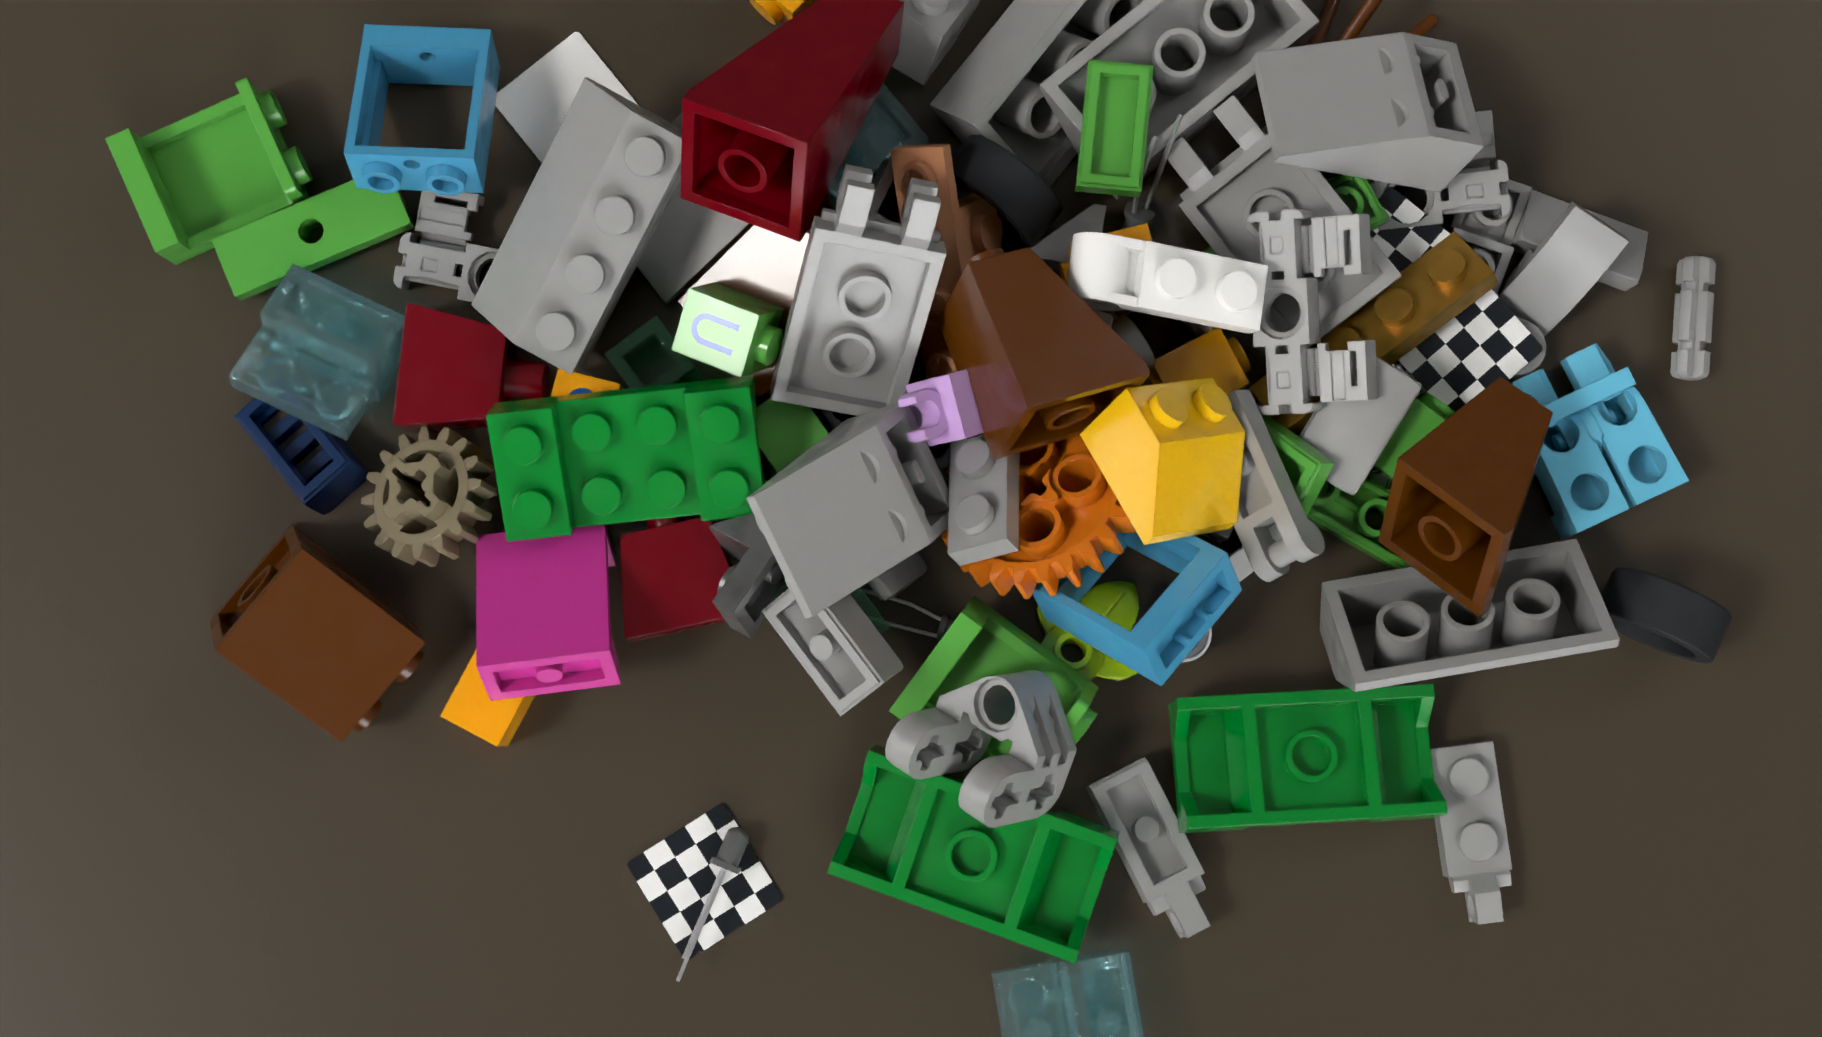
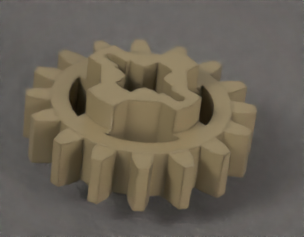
[361,426,497,567]

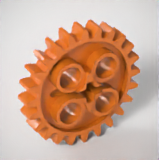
[941,433,1136,599]

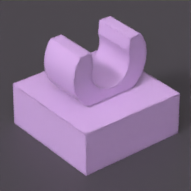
[898,369,984,447]

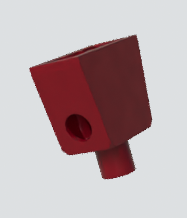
[393,304,549,433]
[620,516,732,642]

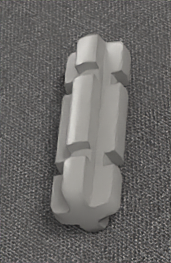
[1670,256,1716,381]

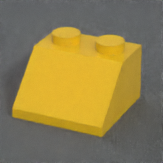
[1080,377,1245,545]

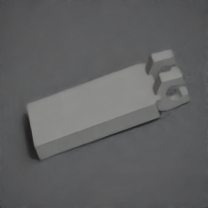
[1162,95,1402,349]
[770,164,946,416]

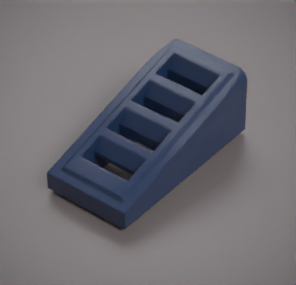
[234,374,368,515]

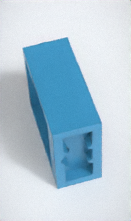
[344,24,500,196]
[1033,532,1242,686]

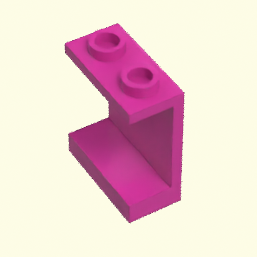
[476,524,621,701]

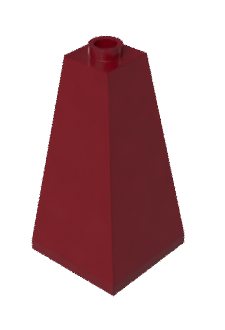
[681,0,904,242]

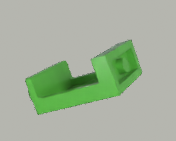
[105,77,313,265]
[889,595,1099,761]

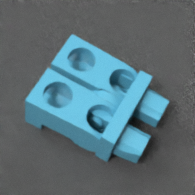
[1511,343,1689,540]

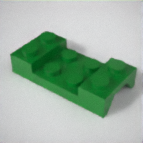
[486,375,766,542]
[1168,684,1448,833]
[827,745,1120,964]

